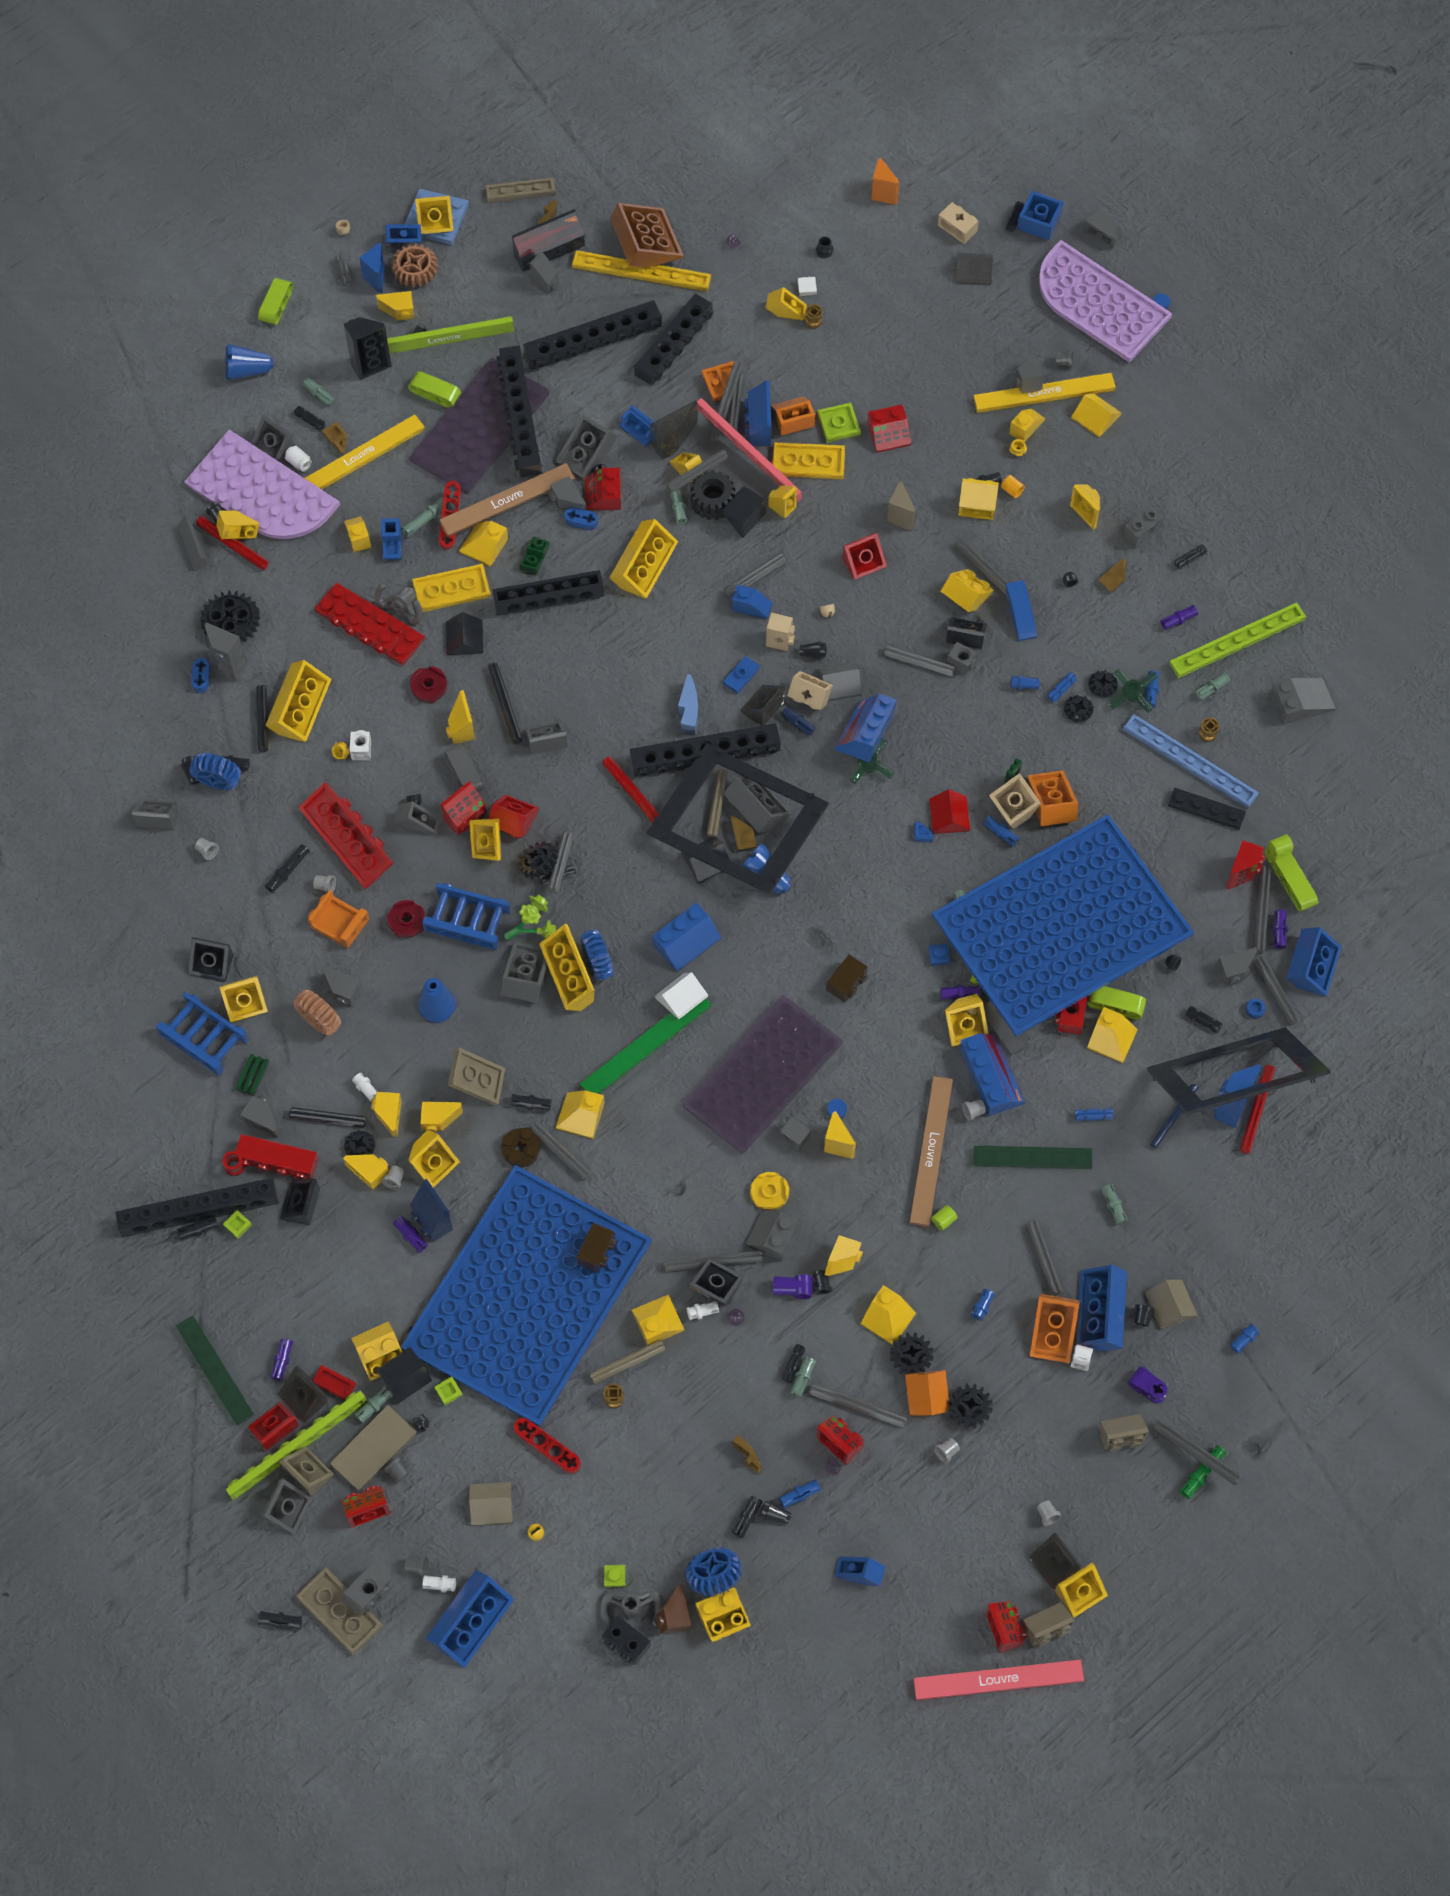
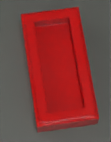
[311,1364,357,1401]

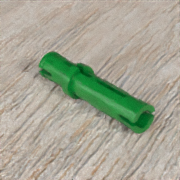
[1179,1445,1227,1499]

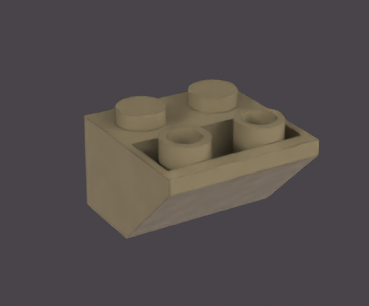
[1098,1414,1148,1452]
[1022,1603,1074,1647]

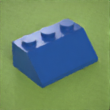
[744,381,771,446]
[652,902,721,972]
[1286,927,1342,996]

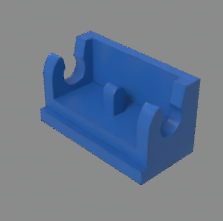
[620,405,659,447]

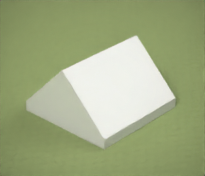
[655,972,708,1019]

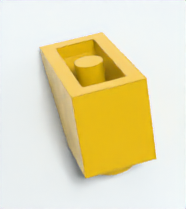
[766,287,807,320]
[376,291,415,321]
[1009,409,1045,442]
[669,452,704,482]
[768,486,797,519]
[344,516,371,552]
[372,1092,402,1137]
[421,1102,463,1133]
[343,1154,389,1190]
[825,1235,863,1276]

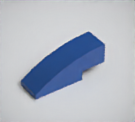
[1005,580,1037,641]

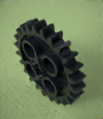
[200,590,260,642]

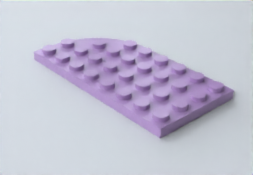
[1039,240,1172,363]
[184,430,341,539]

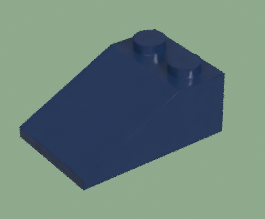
[410,1179,453,1242]

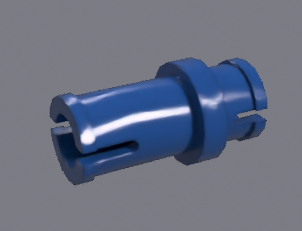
[1010,675,1040,690]
[971,1289,995,1321]
[1230,1324,1260,1354]

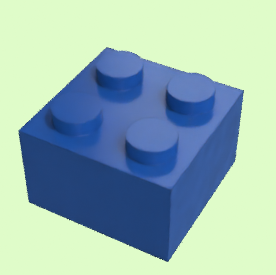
[1017,191,1064,240]

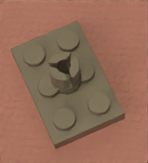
[448,1048,505,1105]

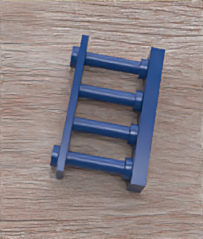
[423,883,511,951]
[156,992,248,1076]

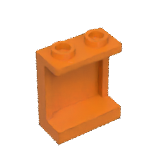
[308,890,369,949]

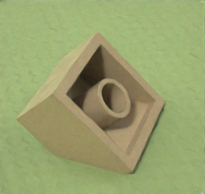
[989,773,1041,829]

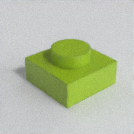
[223,1210,252,1239]
[434,1377,462,1406]
[604,1565,625,1588]

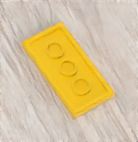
[773,443,845,479]
[412,564,491,612]

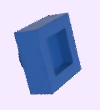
[928,943,951,966]

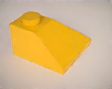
[1070,484,1100,530]
[459,521,508,567]
[446,690,475,744]
[945,994,989,1047]
[1087,1007,1138,1063]
[556,1090,605,1139]
[408,1130,460,1188]
[860,1285,916,1345]
[632,1294,684,1346]

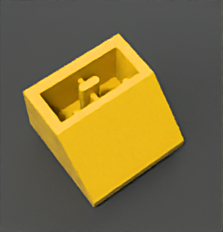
[958,478,999,520]
[940,570,994,612]
[351,1322,402,1381]
[696,1587,751,1643]

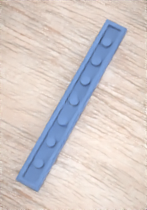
[1123,714,1259,809]

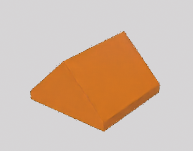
[871,158,900,204]
[905,1370,950,1415]

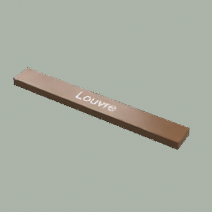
[439,463,575,537]
[910,1076,953,1227]

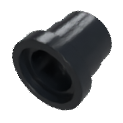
[816,236,833,258]
[1134,1304,1155,1327]

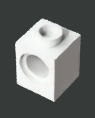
[350,730,371,760]

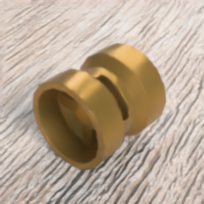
[805,304,823,329]
[1198,717,1220,742]
[603,1383,624,1409]

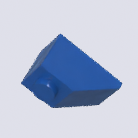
[385,224,421,244]
[732,584,772,619]
[834,1557,885,1586]

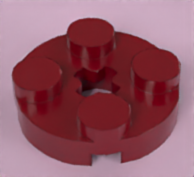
[410,666,447,704]
[387,900,426,938]

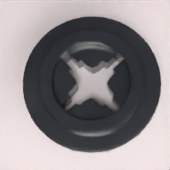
[1088,670,1118,697]
[1064,694,1094,722]
[344,1129,376,1156]

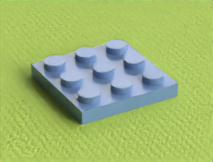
[405,189,469,245]

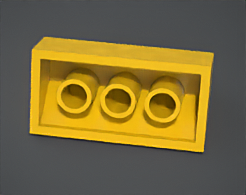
[609,519,678,599]
[265,660,331,742]
[539,924,594,1011]

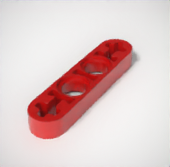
[438,481,461,550]
[514,1418,581,1474]

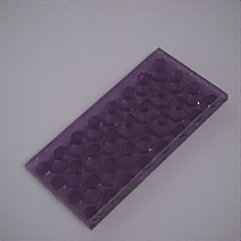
[409,357,550,495]
[683,995,843,1155]

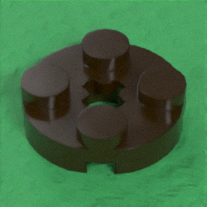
[501,1128,541,1168]

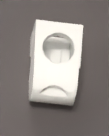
[1070,1345,1093,1372]

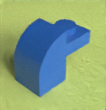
[381,518,402,560]

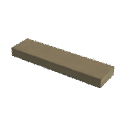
[485,178,556,203]

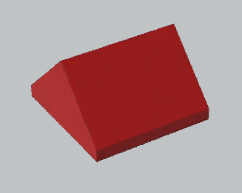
[842,532,887,580]
[929,789,971,834]
[248,1402,299,1452]

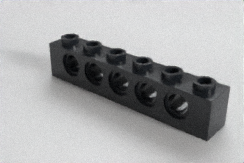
[634,293,713,386]
[492,570,604,616]

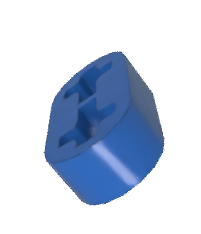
[564,508,598,530]
[191,658,211,693]

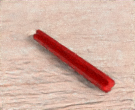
[196,516,269,570]
[602,756,659,823]
[1240,1065,1275,1154]

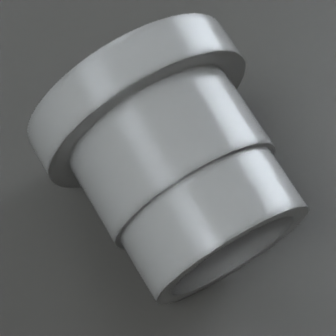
[195,838,219,860]
[313,875,336,894]
[962,1100,986,1121]
[382,1166,405,1190]
[934,1438,960,1463]
[1037,1500,1062,1526]

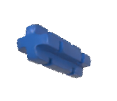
[1048,672,1077,702]
[1075,1108,1114,1121]

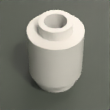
[285,446,312,472]

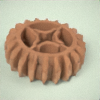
[391,243,438,289]
[293,990,341,1036]

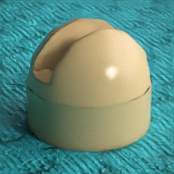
[336,220,350,235]
[820,604,835,618]

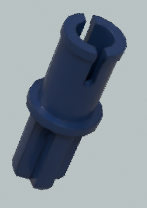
[781,707,815,735]

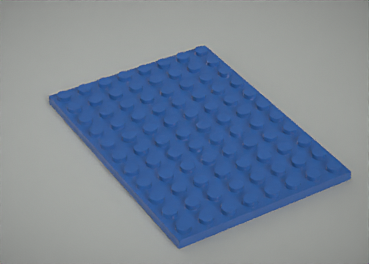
[932,814,1194,1037]
[400,1165,652,1427]

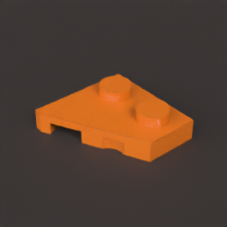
[701,361,734,402]

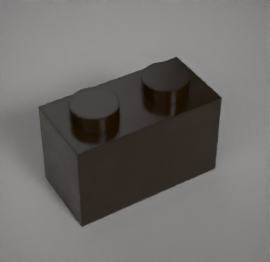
[826,955,868,1003]
[576,1223,617,1273]

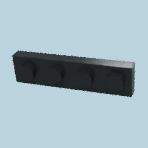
[1168,787,1246,830]

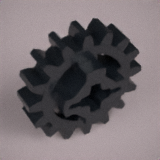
[518,841,558,879]
[890,1332,934,1374]
[949,1384,993,1429]

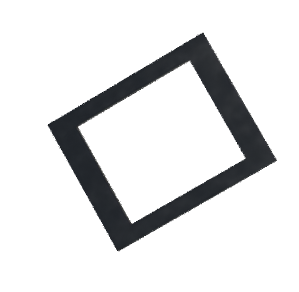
[647,744,829,895]
[1147,1027,1331,1115]

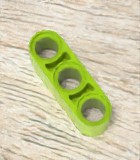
[258,278,293,325]
[408,371,461,408]
[1087,986,1146,1020]

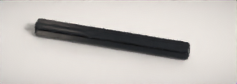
[488,662,522,744]

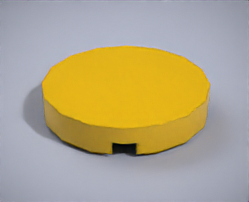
[750,1172,789,1211]

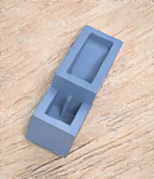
[678,674,698,735]

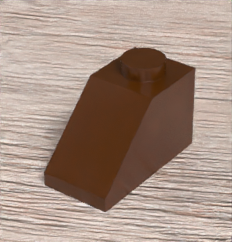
[656,1585,691,1634]

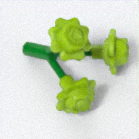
[504,895,557,940]

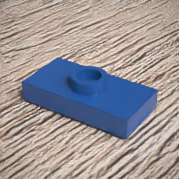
[723,656,760,694]

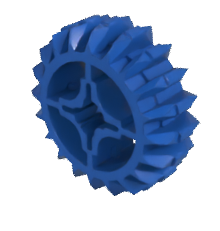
[189,753,241,791]
[580,929,613,981]
[686,1547,742,1597]

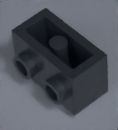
[602,1615,651,1665]

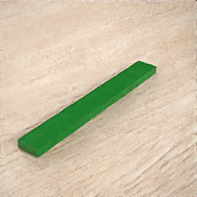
[580,999,712,1094]

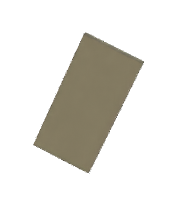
[330,1405,417,1492]
[295,1567,384,1656]

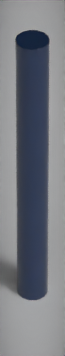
[1150,1084,1198,1149]

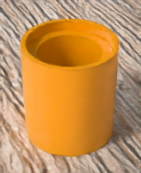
[1001,475,1025,499]

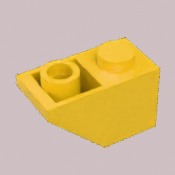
[216,511,259,539]

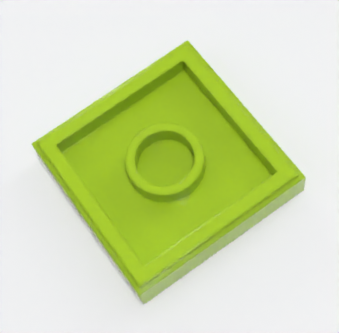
[817,403,861,443]

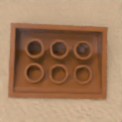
[610,203,683,268]

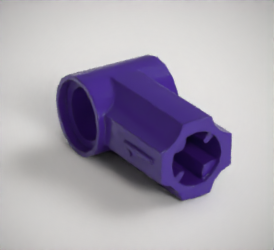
[773,1275,813,1299]

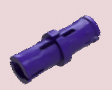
[1161,605,1198,630]
[1273,909,1288,949]
[940,985,980,1000]
[393,1216,428,1253]
[270,1338,293,1381]

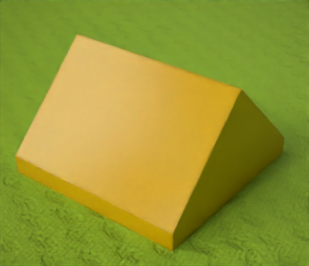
[415,195,454,234]
[1072,393,1122,438]
[470,819,502,861]
[219,976,268,1023]
[824,1111,856,1159]
[1055,1563,1108,1618]

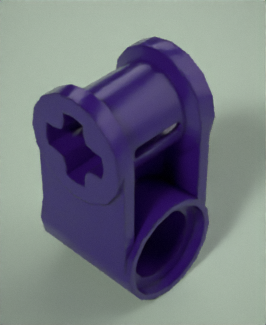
[1127,1366,1167,1403]

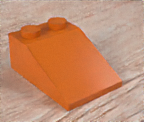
[1027,770,1078,826]
[1030,1294,1080,1363]

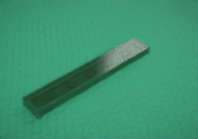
[973,1146,1092,1169]
[176,1315,254,1426]

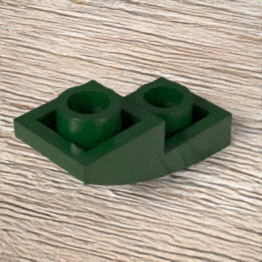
[519,537,550,575]

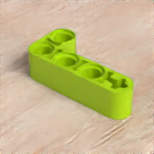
[1265,834,1318,912]

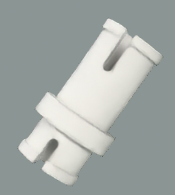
[352,1073,378,1102]
[687,1301,719,1320]
[423,1575,456,1593]

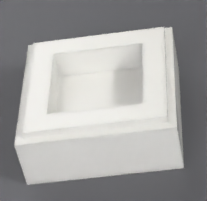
[798,277,817,296]

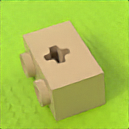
[938,202,978,244]
[766,613,795,651]
[787,671,833,710]

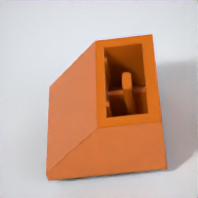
[770,396,815,436]

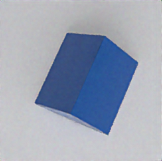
[359,243,385,293]

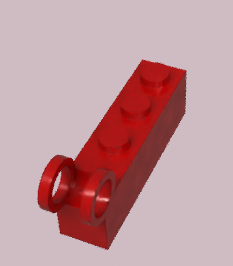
[222,1134,319,1180]

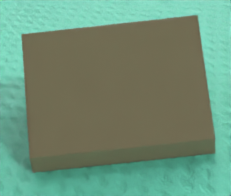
[887,482,916,531]
[1145,1280,1197,1330]
[280,1447,334,1497]
[469,1482,513,1526]

